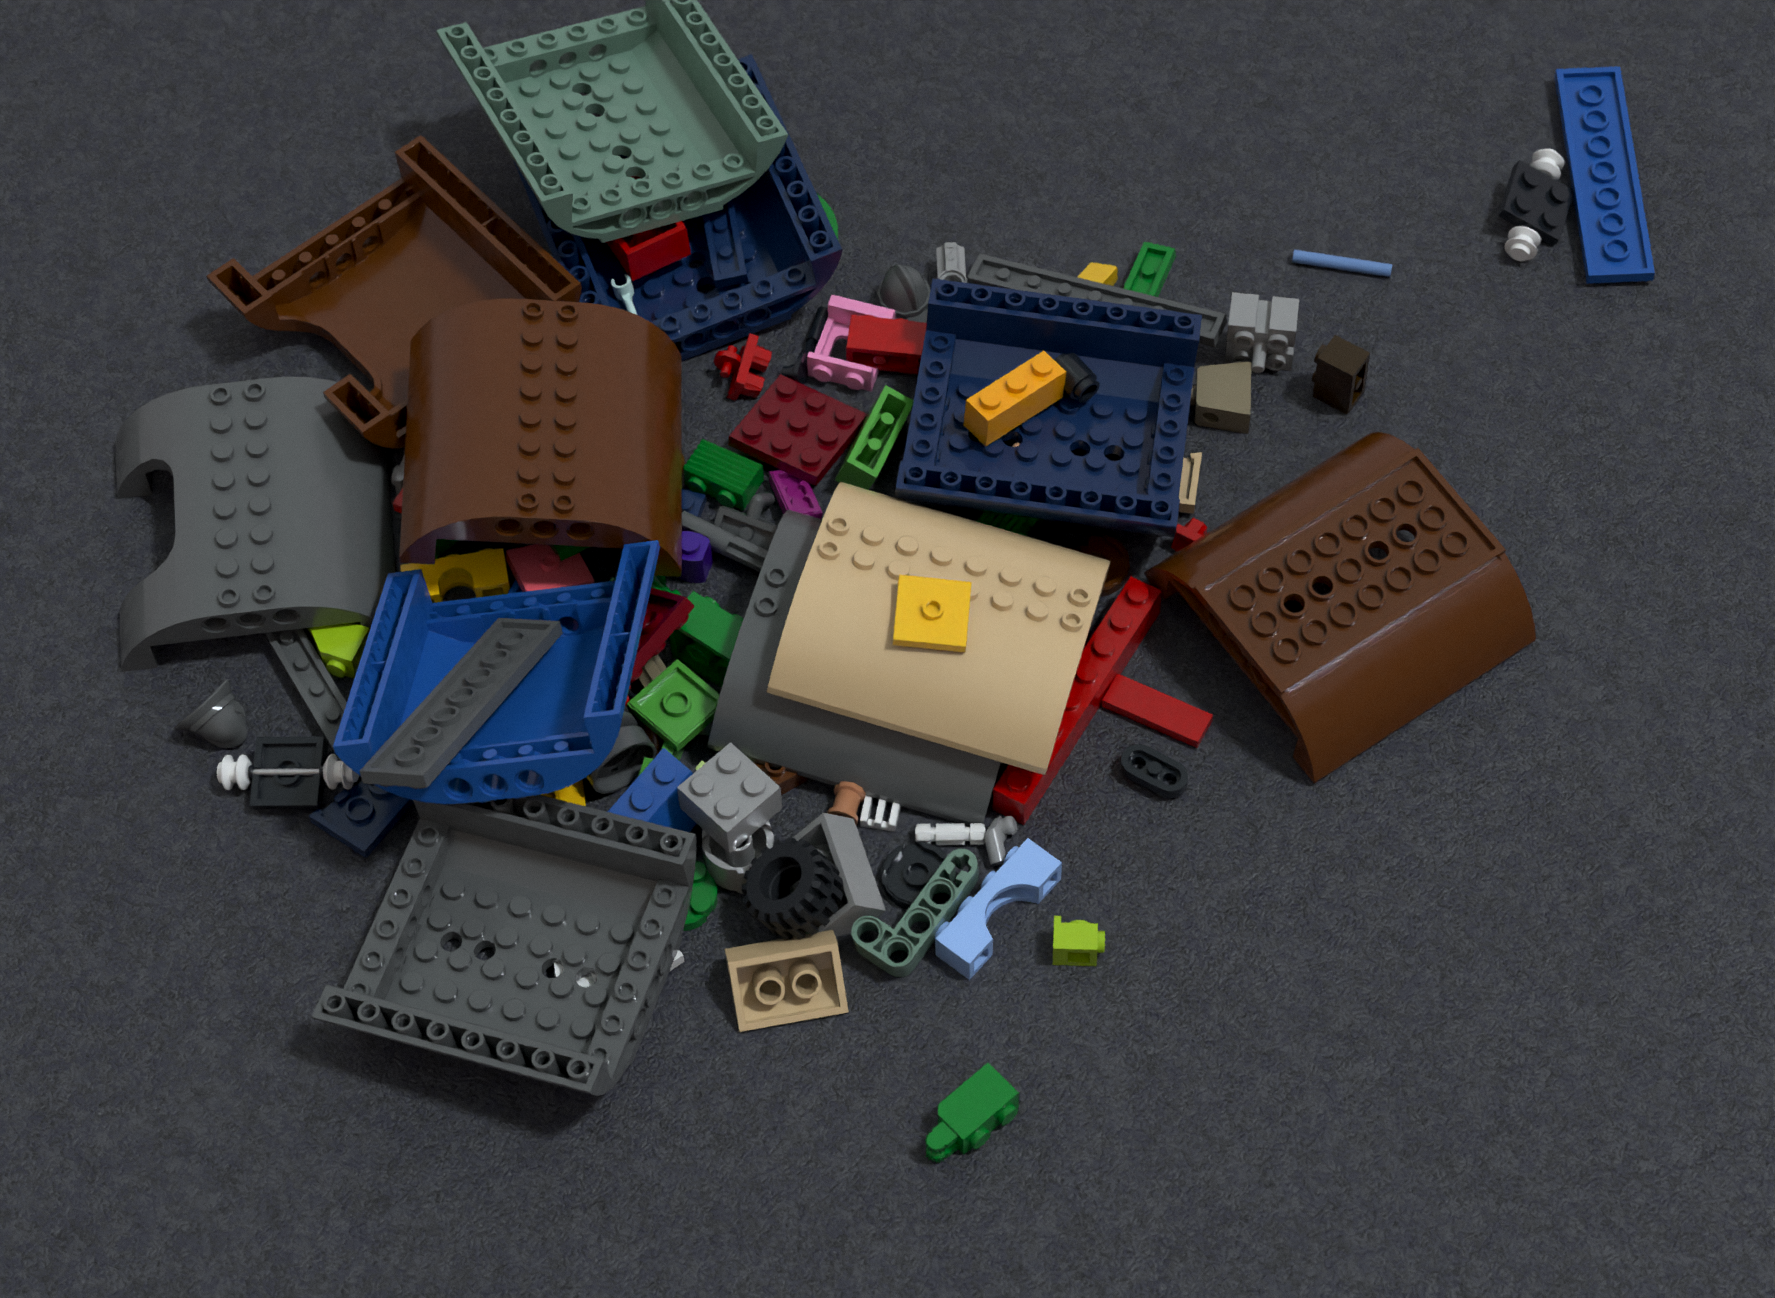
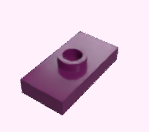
[768,470,823,519]

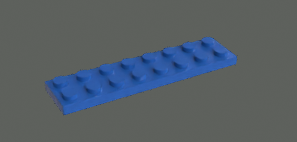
[1554,67,1655,283]

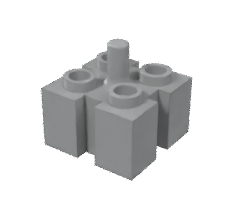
[1225,292,1299,373]

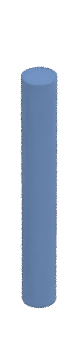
[1292,249,1392,277]

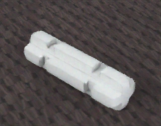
[915,823,985,845]

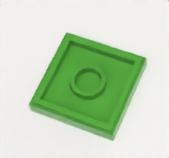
[627,659,720,752]

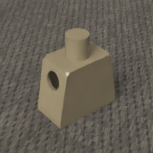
[1190,362,1251,434]

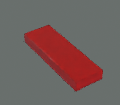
[1102,673,1213,748]

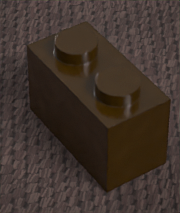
[1311,335,1370,415]

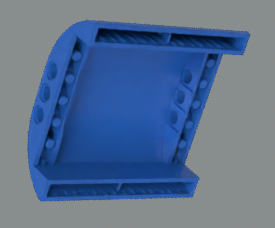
[333,540,660,804]

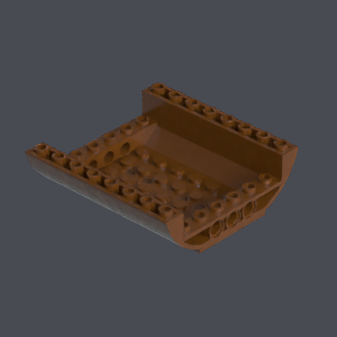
[1144,432,1536,784]

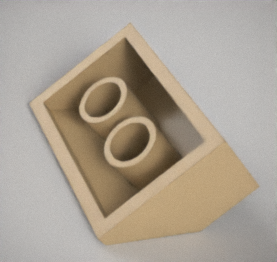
[725,930,849,1032]

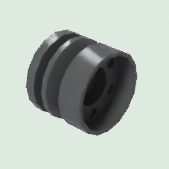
[586,705,657,794]

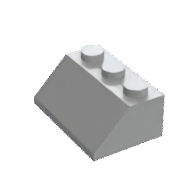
[790,813,886,937]

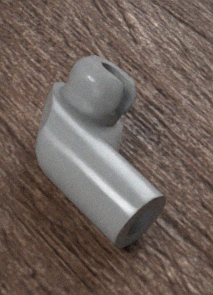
[984,816,1017,866]

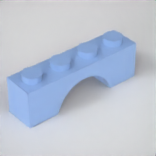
[934,838,1062,980]

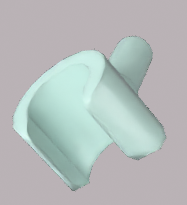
[611,274,638,315]

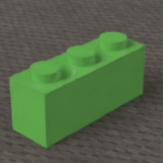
[835,385,914,490]

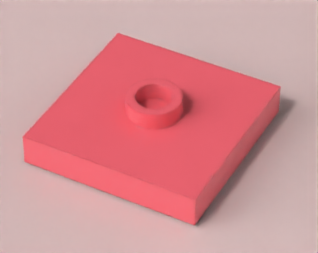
[506,544,594,592]

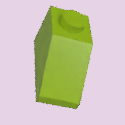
[307,622,370,679]

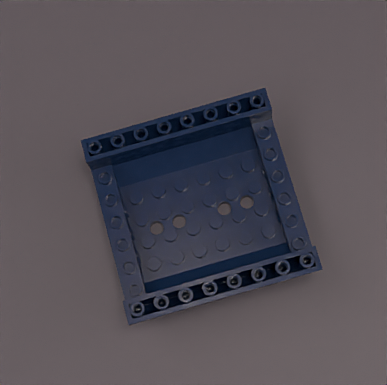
[513,54,842,361]
[895,278,1202,537]

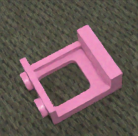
[807,295,895,392]

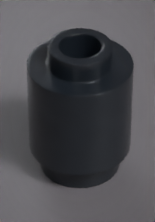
[1055,353,1100,403]

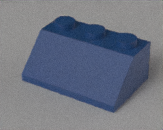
[608,748,697,832]

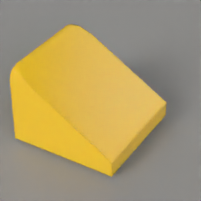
[1078,262,1118,286]

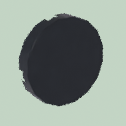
[882,842,948,910]

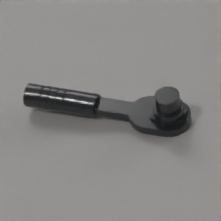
[782,306,828,385]

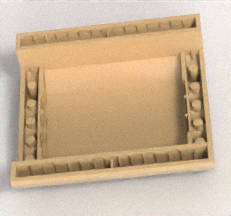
[767,482,1111,775]

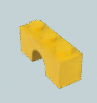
[400,548,510,603]

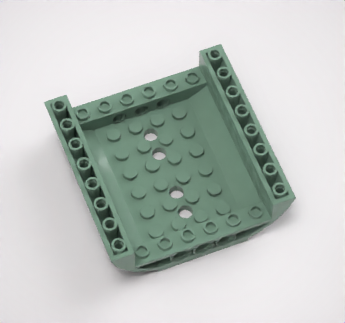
[436,0,788,243]

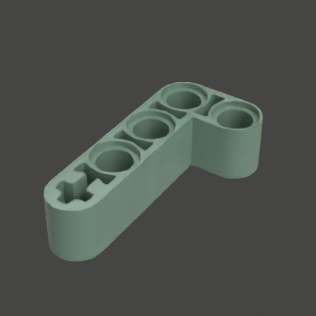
[851,849,979,977]

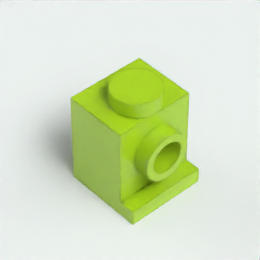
[1053,916,1105,966]

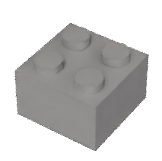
[677,742,782,854]

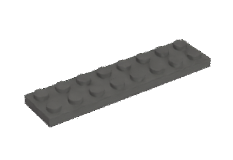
[360,618,563,789]

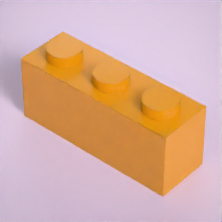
[963,351,1066,447]

